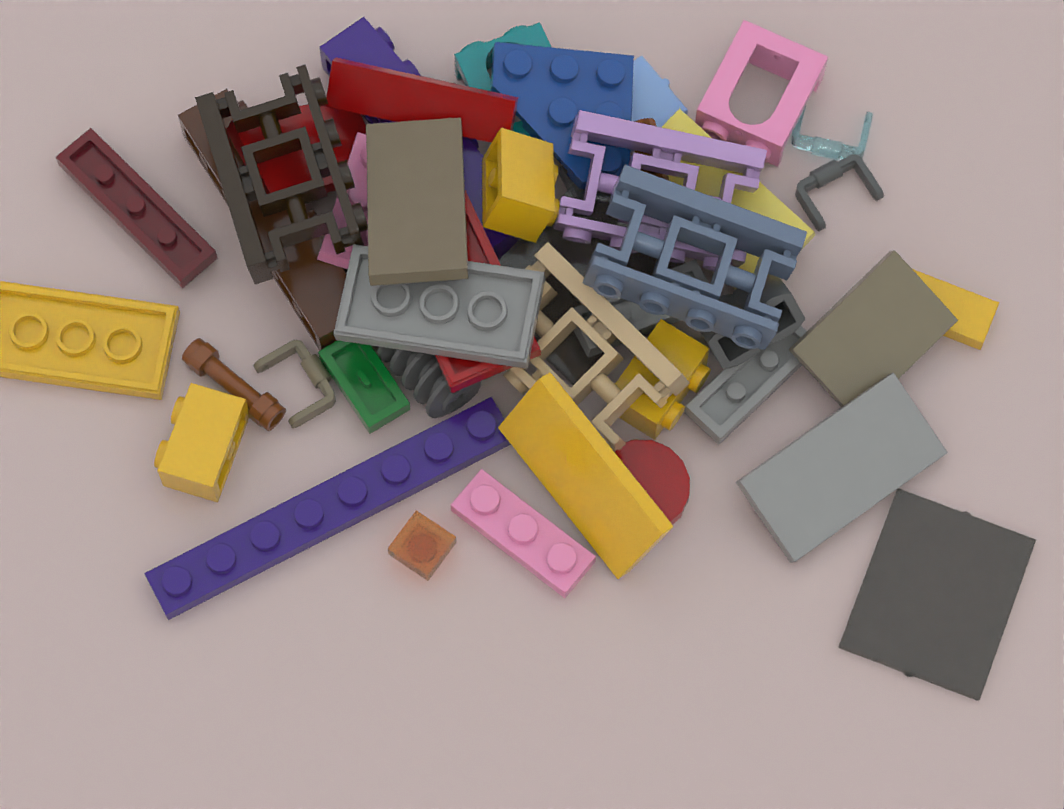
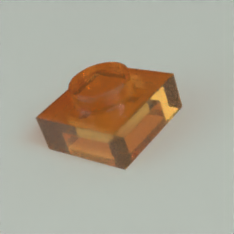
[387,510,457,581]

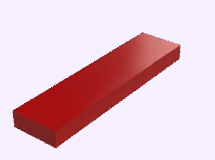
[325,58,519,143]

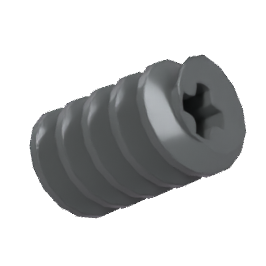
[377,347,481,418]

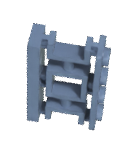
[583,165,807,350]

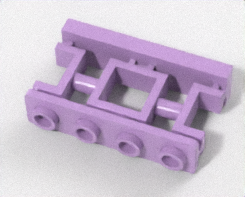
[553,110,767,271]

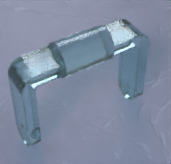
[791,106,873,160]

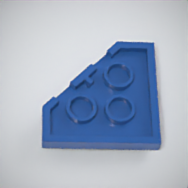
[490,42,634,189]

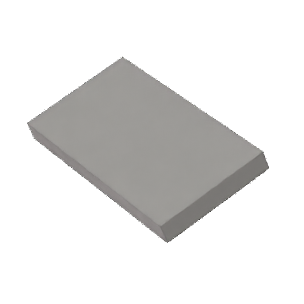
[334,244,545,369]
[736,372,948,563]

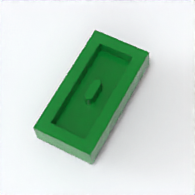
[318,340,411,434]

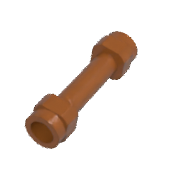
[182,338,286,431]

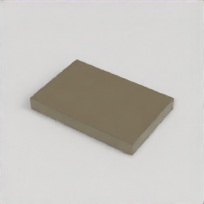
[789,250,958,407]

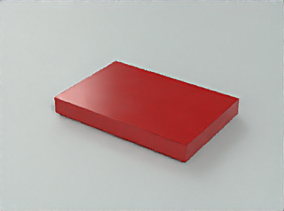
[227,104,366,194]

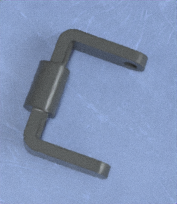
[795,154,884,231]

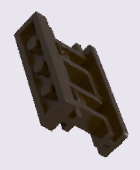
[195,64,368,285]

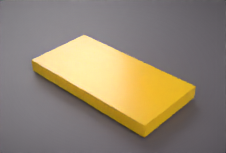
[0,281,180,400]
[498,372,673,579]

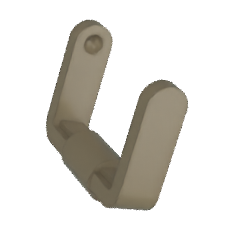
[253,340,336,428]

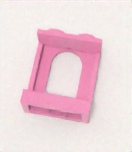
[695,20,828,167]

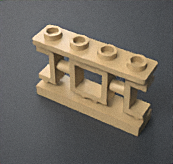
[503,242,690,452]

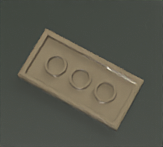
[366,117,469,286]

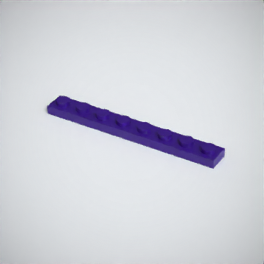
[144,396,511,620]

